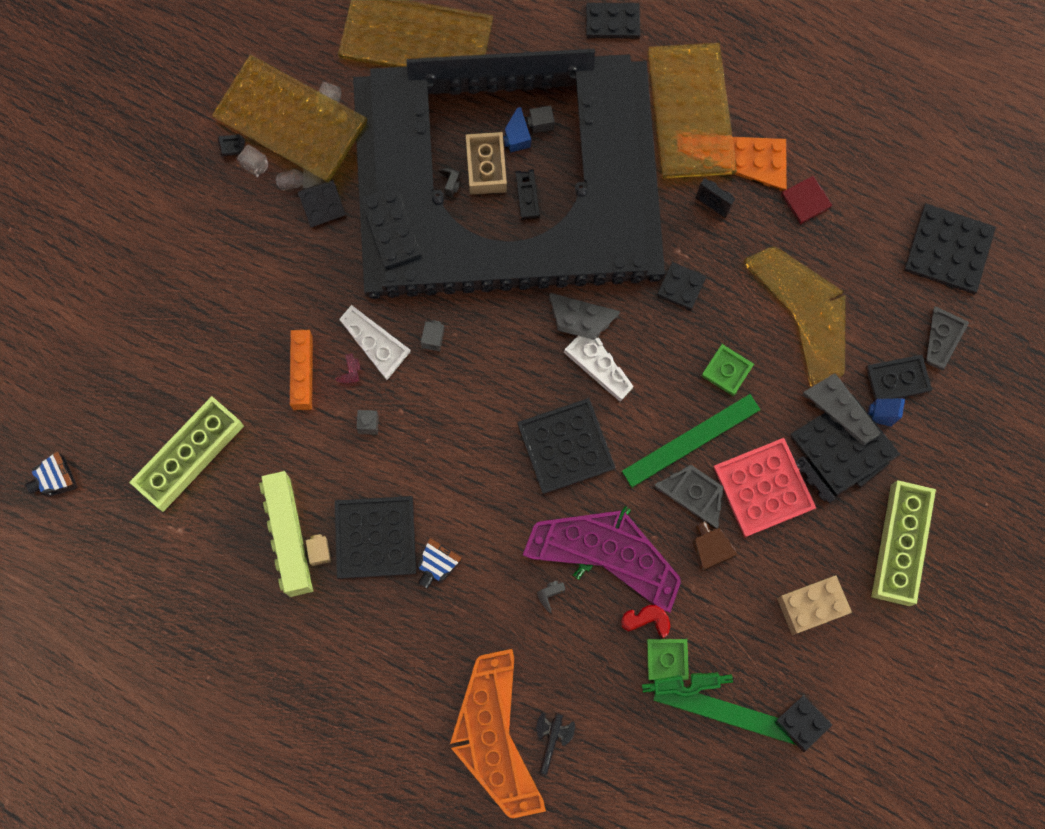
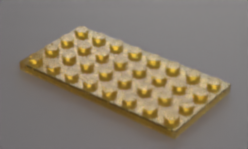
[338,0,493,67]
[648,43,737,178]
[212,54,368,183]

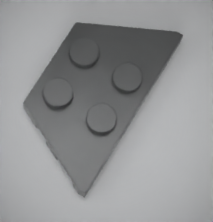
[549,293,620,340]
[654,465,723,529]

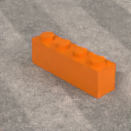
[290,330,313,410]

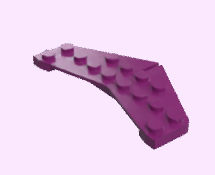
[522,511,681,613]

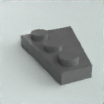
[926,306,969,371]

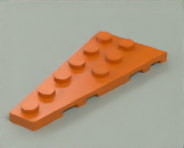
[677,135,787,191]

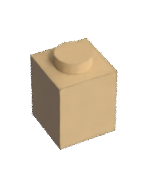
[306,534,331,566]

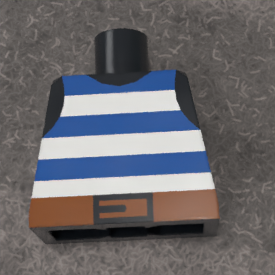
[25,452,78,497]
[417,538,462,589]

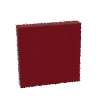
[781,176,833,224]

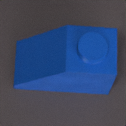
[503,107,531,153]
[867,398,905,426]

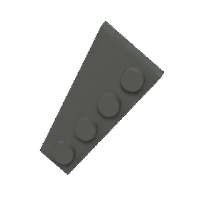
[803,373,881,445]

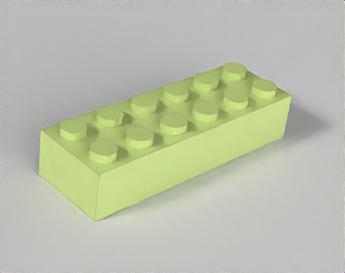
[129,396,244,512]
[259,471,313,597]
[871,480,936,606]

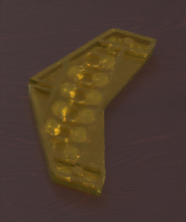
[744,247,846,387]

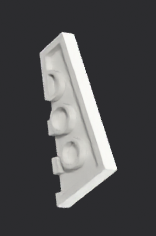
[340,305,411,380]
[564,336,634,401]

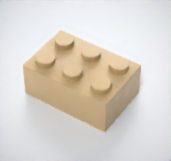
[466,132,507,195]
[777,575,852,635]

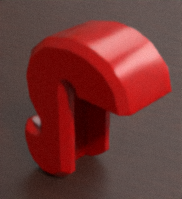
[621,605,670,639]

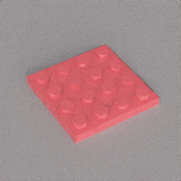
[713,438,816,538]

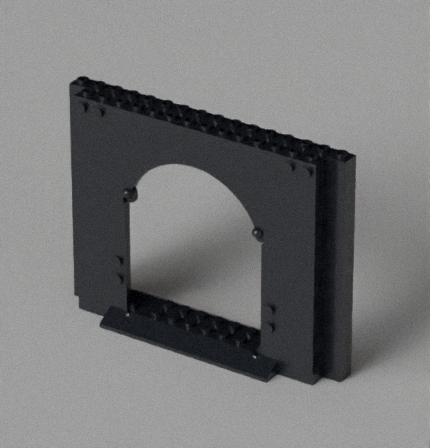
[353,49,665,299]

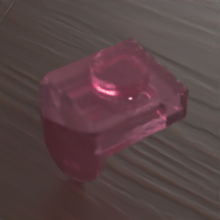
[335,353,361,383]

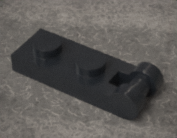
[515,169,540,220]

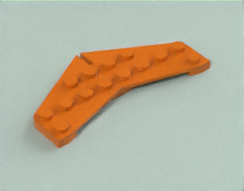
[450,649,546,818]

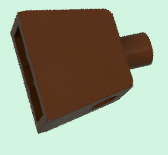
[693,522,738,572]

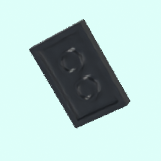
[586,3,640,39]
[866,355,932,400]

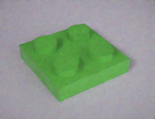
[702,344,754,396]
[647,639,689,680]

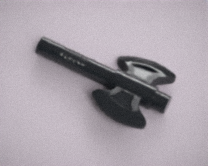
[536,713,575,775]

